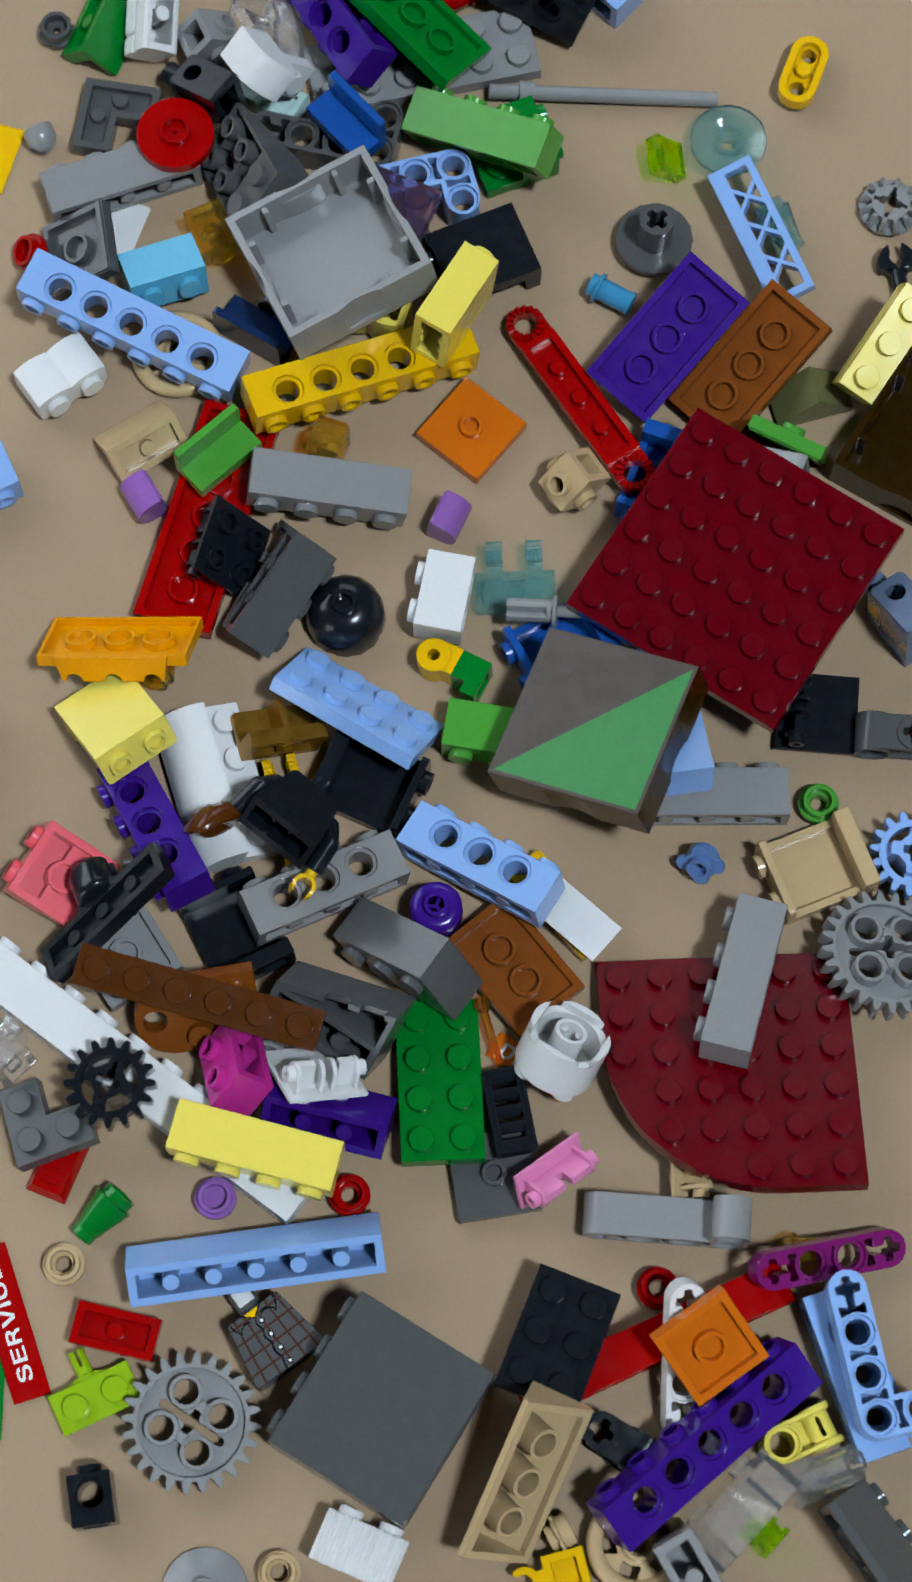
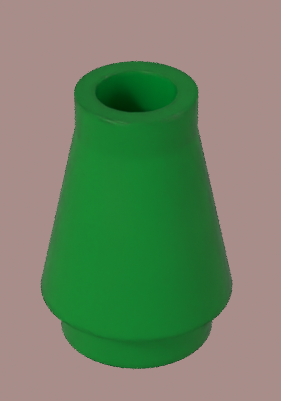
[72,1182,134,1245]

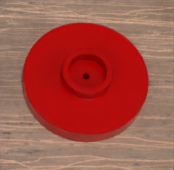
[136,98,215,173]

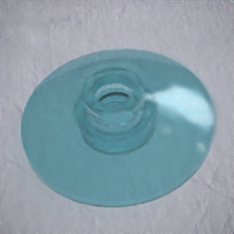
[690,105,767,176]

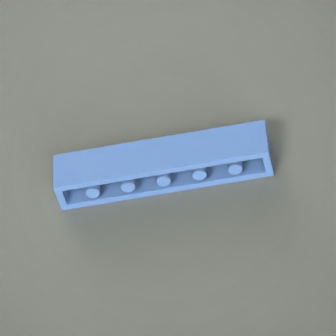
[125,1212,386,1308]

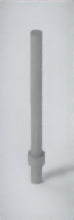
[489,81,718,107]

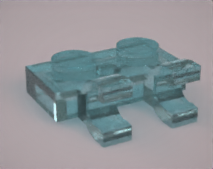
[475,540,556,616]

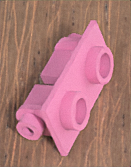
[513,1132,599,1209]

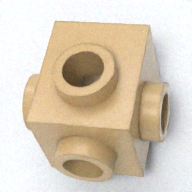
[538,447,611,512]

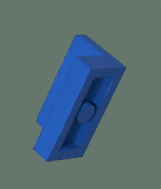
[306,70,386,156]

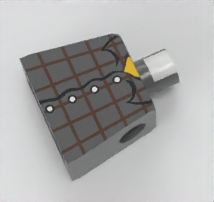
[228,1291,323,1393]

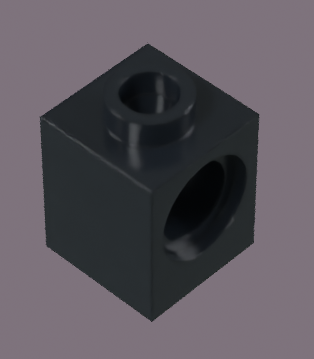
[66,1463,120,1531]

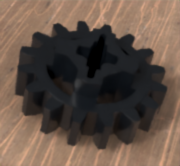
[63,1037,157,1132]

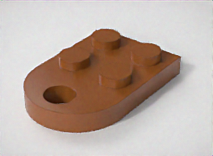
[134,961,265,1053]

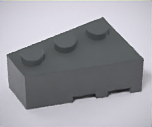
[222,519,337,658]
[333,897,483,1021]
[269,961,417,1080]

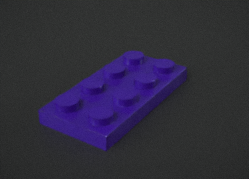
[586,251,750,423]

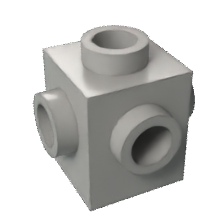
[177,8,238,66]

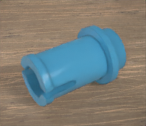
[585,273,637,315]

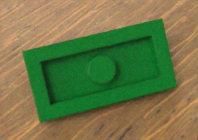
[62,0,127,76]

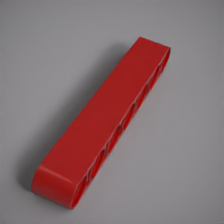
[518,1263,796,1404]

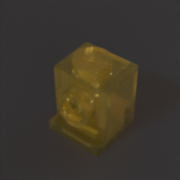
[183,198,239,267]
[302,414,351,460]

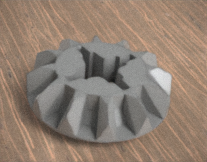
[858,176,912,236]

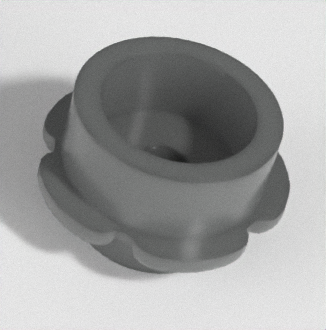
[39,12,75,49]

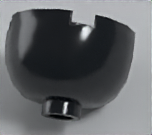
[305,574,386,657]

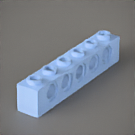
[16,248,251,403]

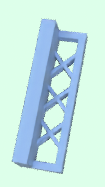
[708,155,816,299]

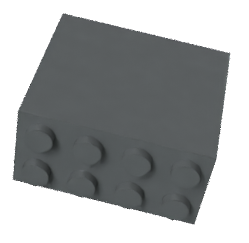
[267,1291,495,1530]

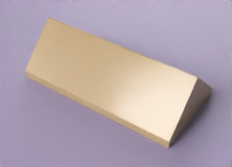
[457,1381,594,1564]

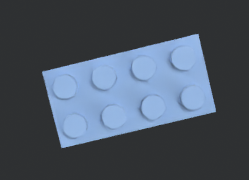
[269,647,444,770]

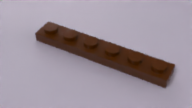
[70,942,327,1052]

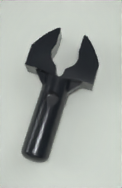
[876,243,912,291]

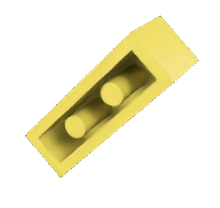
[832,282,912,405]

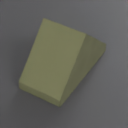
[769,366,853,426]

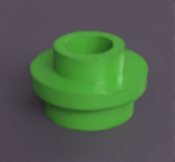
[798,783,839,824]

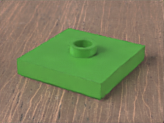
[748,414,829,466]

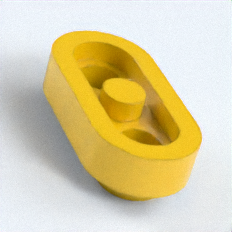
[777,36,829,110]

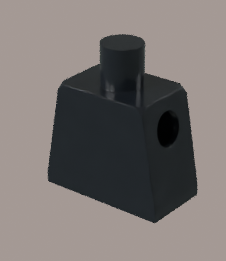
[161,54,249,135]

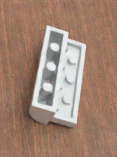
[161,702,279,874]

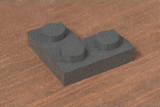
[72,77,163,155]
[0,1078,100,1172]

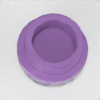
[194,1177,237,1220]

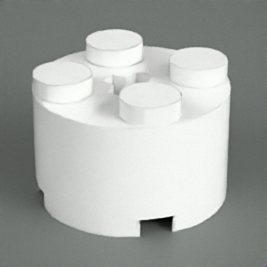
[514,1001,611,1102]

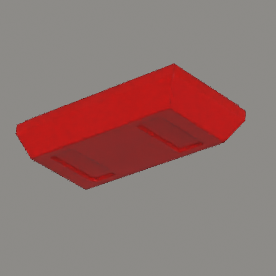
[26,1127,98,1205]

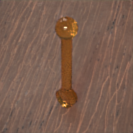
[474,996,508,1069]

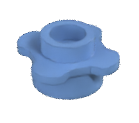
[676,842,725,884]

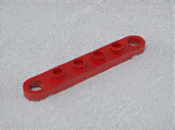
[506,305,655,495]

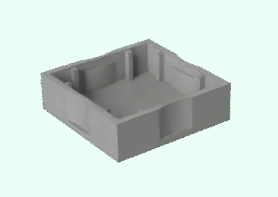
[225,145,438,360]

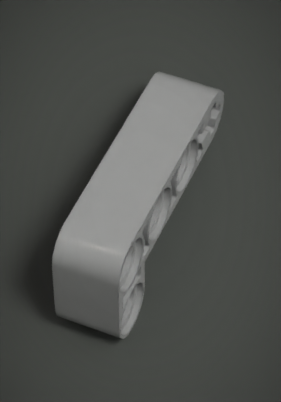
[582,1191,753,1249]

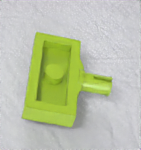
[48,1347,140,1437]

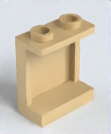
[751,807,881,925]

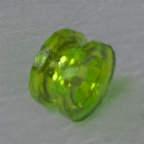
[748,1515,790,1559]

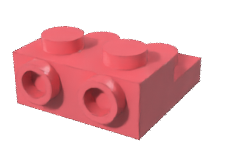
[1,820,120,927]

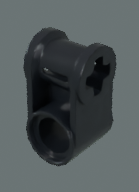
[581,1411,657,1472]

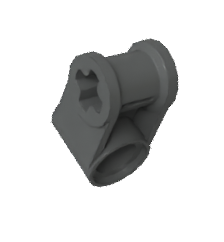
[854,710,912,761]

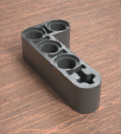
[254,100,403,170]

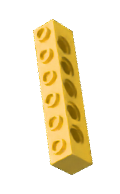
[240,326,480,434]

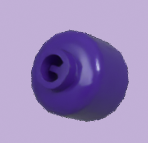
[410,882,463,937]

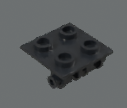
[185,495,271,597]
[774,674,860,756]

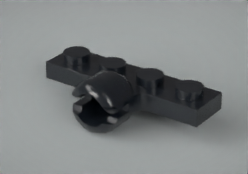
[41,842,176,984]

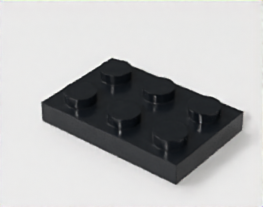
[494,1264,621,1402]

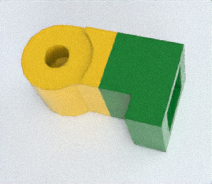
[416,638,493,702]

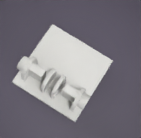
[266,1048,368,1104]

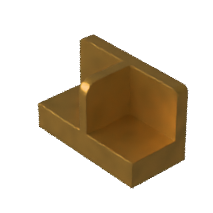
[230,698,328,761]

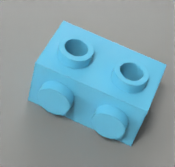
[117,232,209,307]

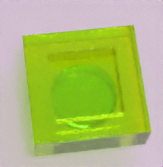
[645,133,687,184]

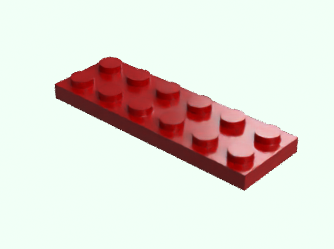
[133,399,280,639]

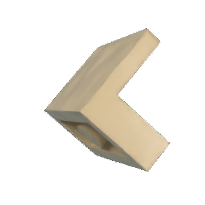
[93,400,188,483]

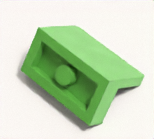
[173,403,262,497]

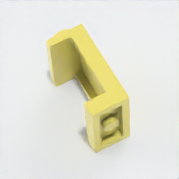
[54,674,177,784]

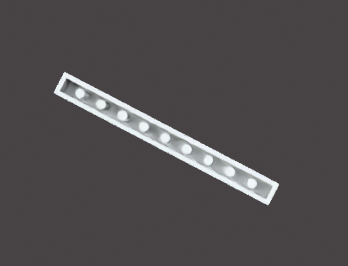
[0,936,310,1225]

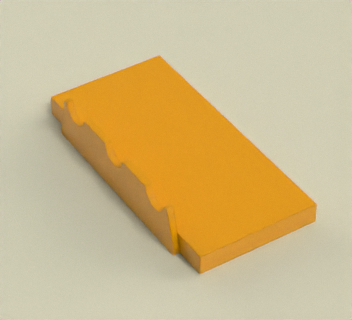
[36,617,204,682]

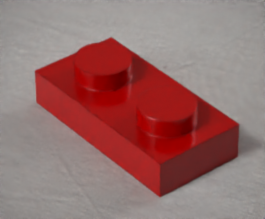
[68,1300,163,1363]

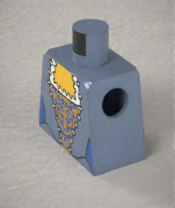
[867,570,912,667]

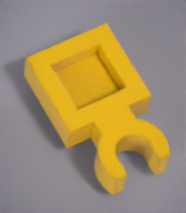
[512,1545,592,1582]

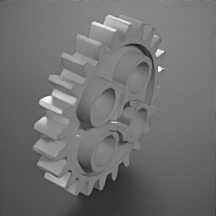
[816,890,912,1021]
[121,1351,261,1494]

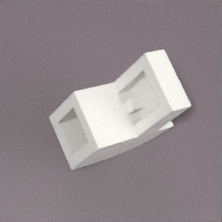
[220,25,315,102]

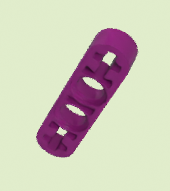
[747,1227,906,1291]

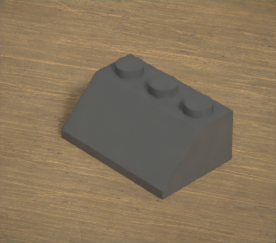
[817,1478,912,1582]

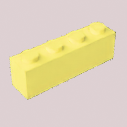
[165,1098,346,1201]

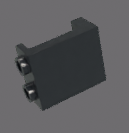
[425,202,541,293]
[315,729,435,839]
[179,866,296,981]

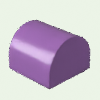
[120,469,168,523]
[426,490,472,544]

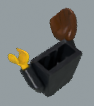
[184,770,339,901]

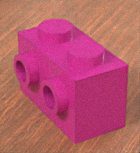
[199,1026,274,1116]

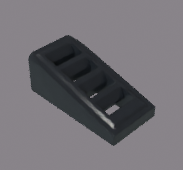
[481,1065,539,1159]

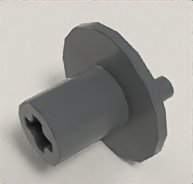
[616,203,693,276]

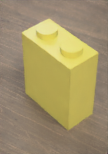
[410,241,499,368]

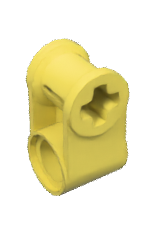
[758,1400,845,1468]

